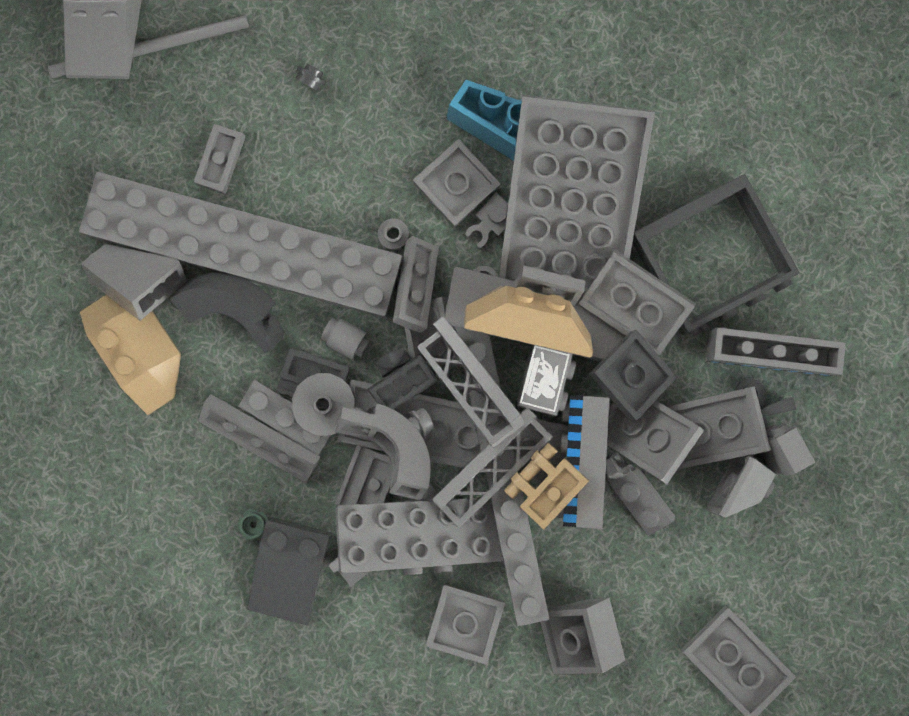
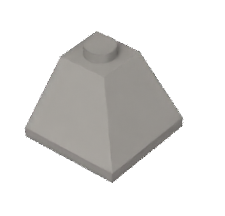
[705,456,776,518]

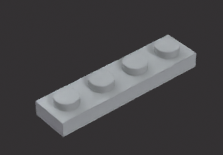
[198,394,320,483]

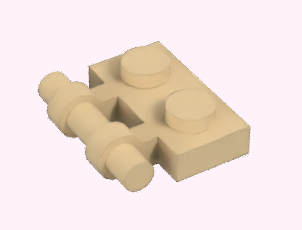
[504,443,589,530]

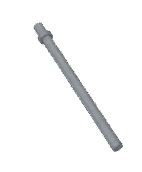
[48,15,249,78]

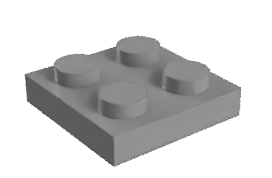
[413,139,501,228]
[426,583,505,665]

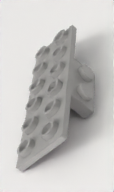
[445,266,625,362]
[336,498,503,575]

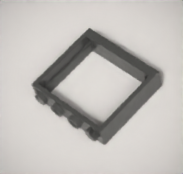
[632,174,800,336]

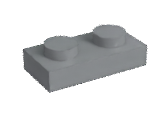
[194,124,246,194]

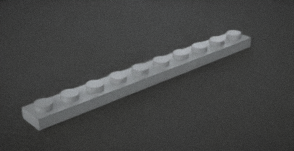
[455,326,550,626]

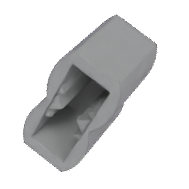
[761,423,815,476]

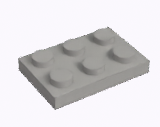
[579,250,696,355]
[668,386,771,469]
[607,401,704,485]
[681,606,796,716]

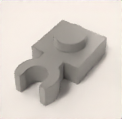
[465,192,508,249]

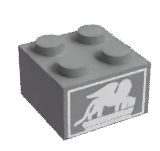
[515,344,576,416]

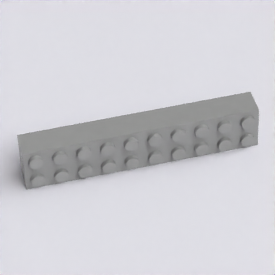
[79,171,403,320]

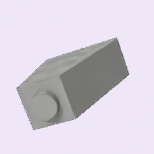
[81,244,187,321]

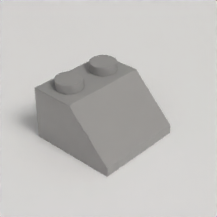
[540,597,625,674]

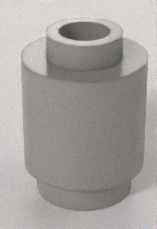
[321,318,370,360]

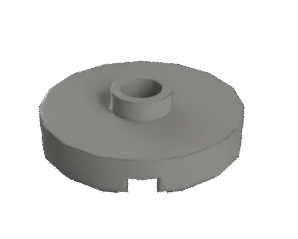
[292,373,356,436]

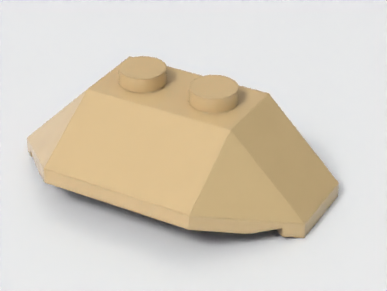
[464,286,593,358]
[80,295,181,415]

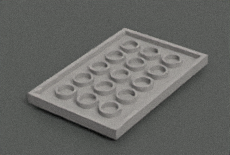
[499,95,655,296]

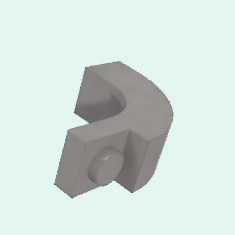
[335,403,431,500]

